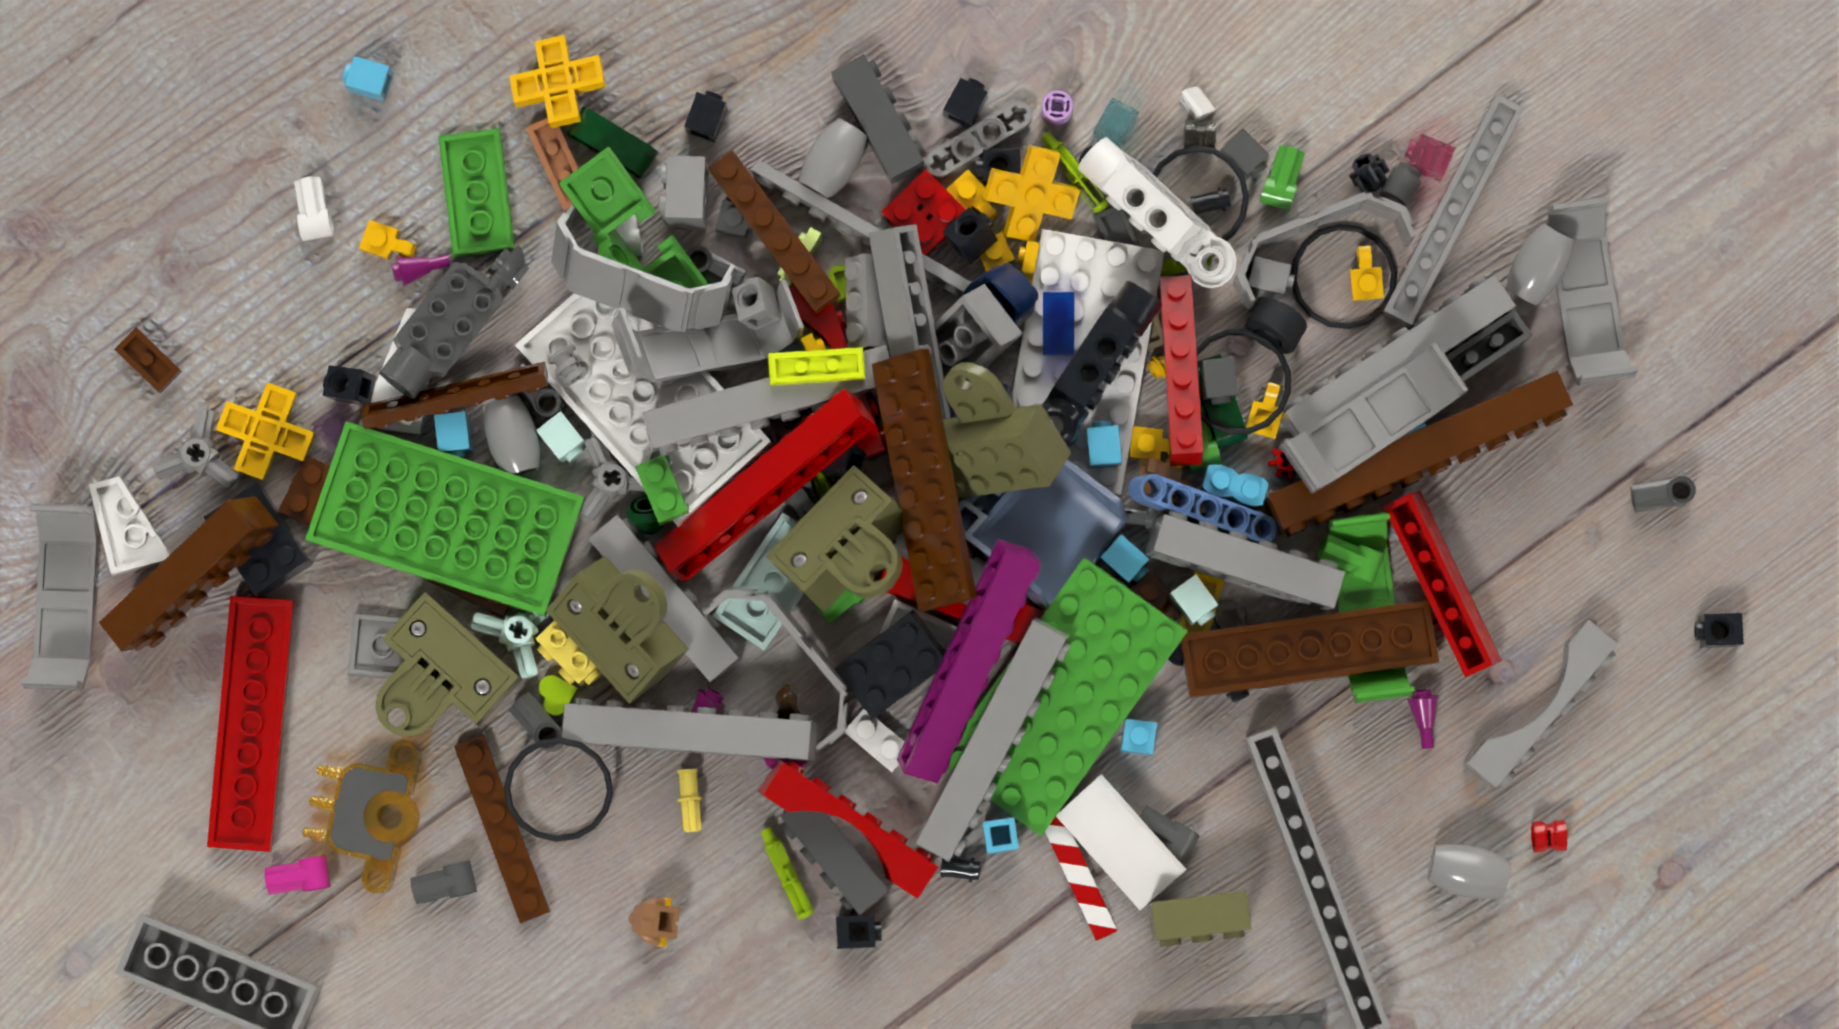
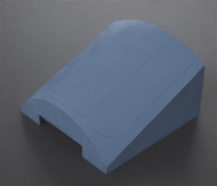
[959,459,1128,611]

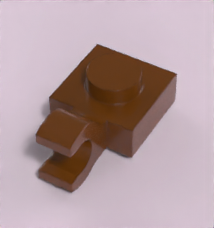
[1131,570,1182,622]

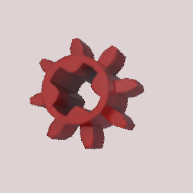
[1267,448,1296,481]

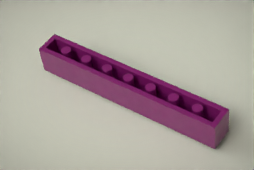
[896,539,1041,784]

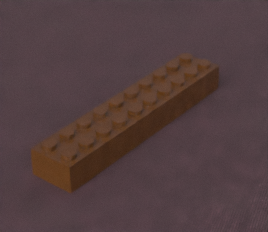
[1263,370,1573,538]

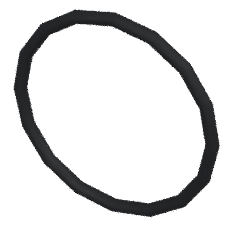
[1152,145,1249,241]
[1291,224,1397,329]
[1196,329,1291,434]
[504,737,613,842]

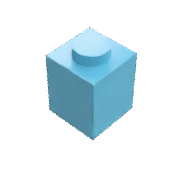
[342,56,393,102]
[434,411,473,458]
[1086,421,1122,469]
[1099,534,1149,585]
[1120,719,1157,756]
[982,817,1019,855]

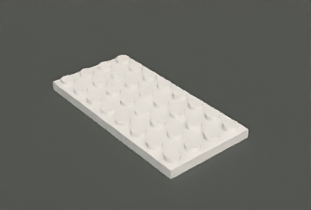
[1012,229,1164,496]
[515,293,772,527]

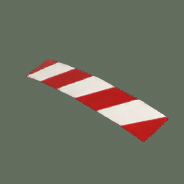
[1045,817,1117,941]

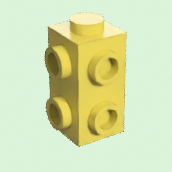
[535,620,602,686]

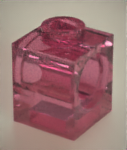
[1404,134,1455,182]

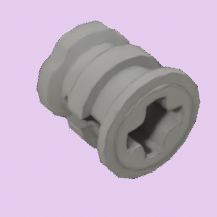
[548,345,589,386]

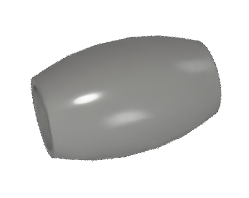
[799,119,867,200]
[1506,223,1574,305]
[484,396,540,476]
[1427,844,1511,899]

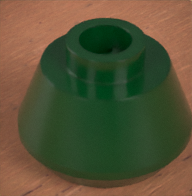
[626,495,665,535]

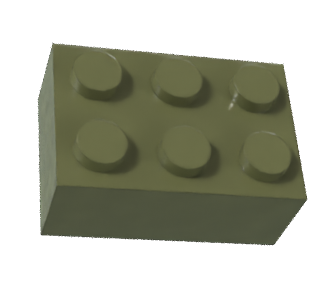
[1148,891,1252,947]

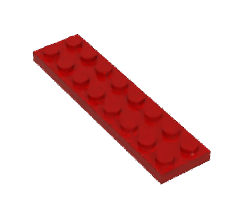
[207,596,295,852]

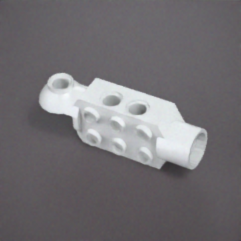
[1078,137,1237,288]

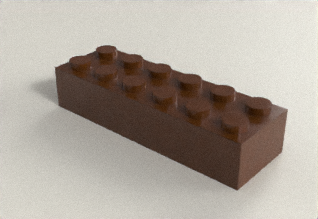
[99,496,279,652]

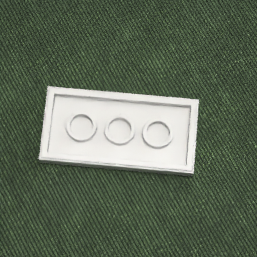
[1056,774,1186,910]

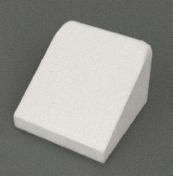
[1179,86,1215,123]

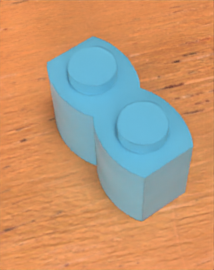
[1200,465,1269,510]

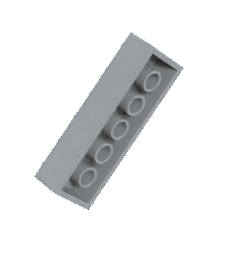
[1144,511,1345,612]
[115,914,322,1029]

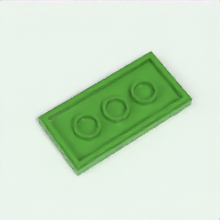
[438,128,515,259]

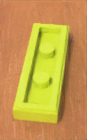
[768,347,865,386]

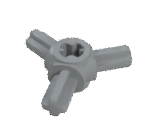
[153,409,239,489]
[580,436,645,521]

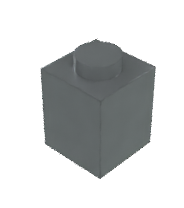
[1220,129,1269,180]
[1199,357,1238,405]

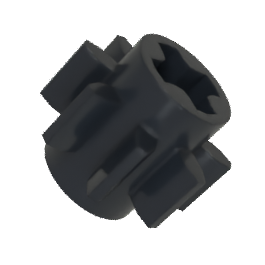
[1349,153,1390,192]

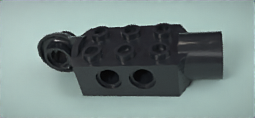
[1042,281,1163,448]

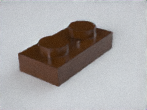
[114,327,182,394]

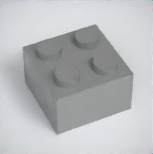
[660,155,709,230]

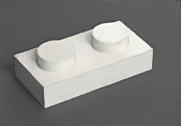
[844,708,904,773]

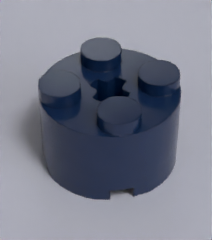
[963,263,1039,327]

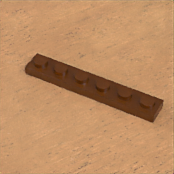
[707,150,841,315]
[361,362,548,429]
[454,735,551,923]

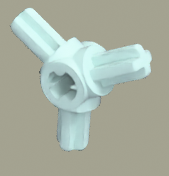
[471,601,552,679]

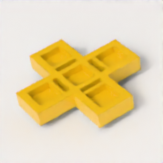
[509,35,606,129]
[983,145,1080,242]
[216,382,316,481]

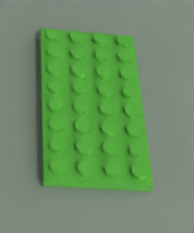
[305,421,585,617]
[948,557,1188,836]

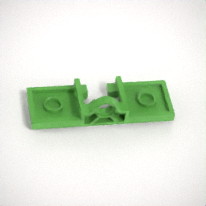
[559,147,708,289]

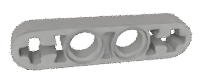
[926,101,1032,180]

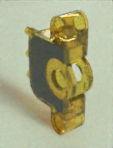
[302,740,421,894]

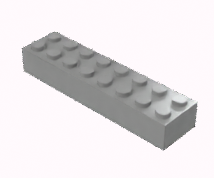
[1280,275,1516,438]

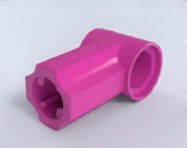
[264,856,331,895]

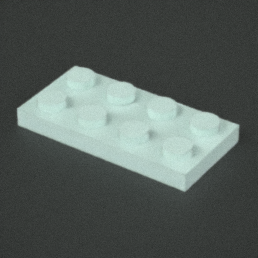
[713,512,804,652]

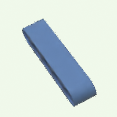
[1128,474,1277,543]

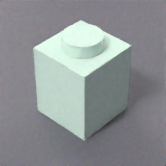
[536,411,585,463]
[1169,574,1218,626]

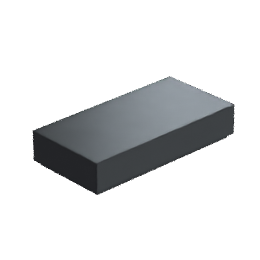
[1092,206,1141,247]

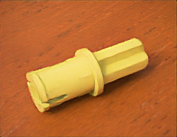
[677,769,702,832]

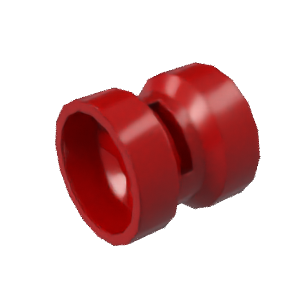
[1531,820,1568,853]

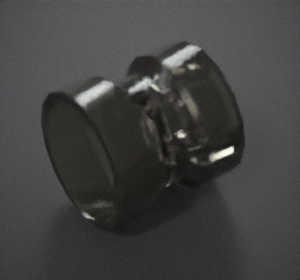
[1183,119,1217,148]

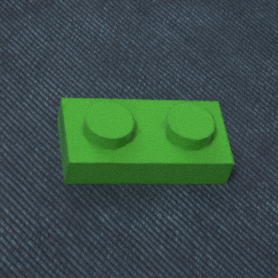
[635,455,689,526]

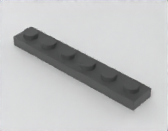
[1131,1012,1324,1029]

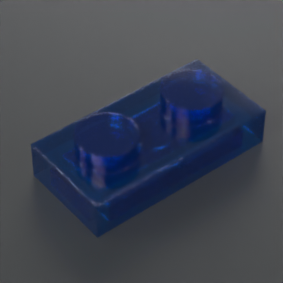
[1043,292,1074,356]

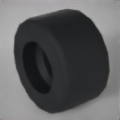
[1245,298,1307,354]

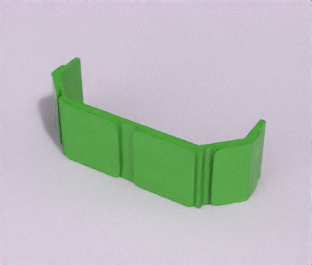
[1329,513,1414,704]

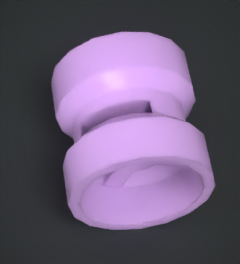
[1041,90,1073,127]

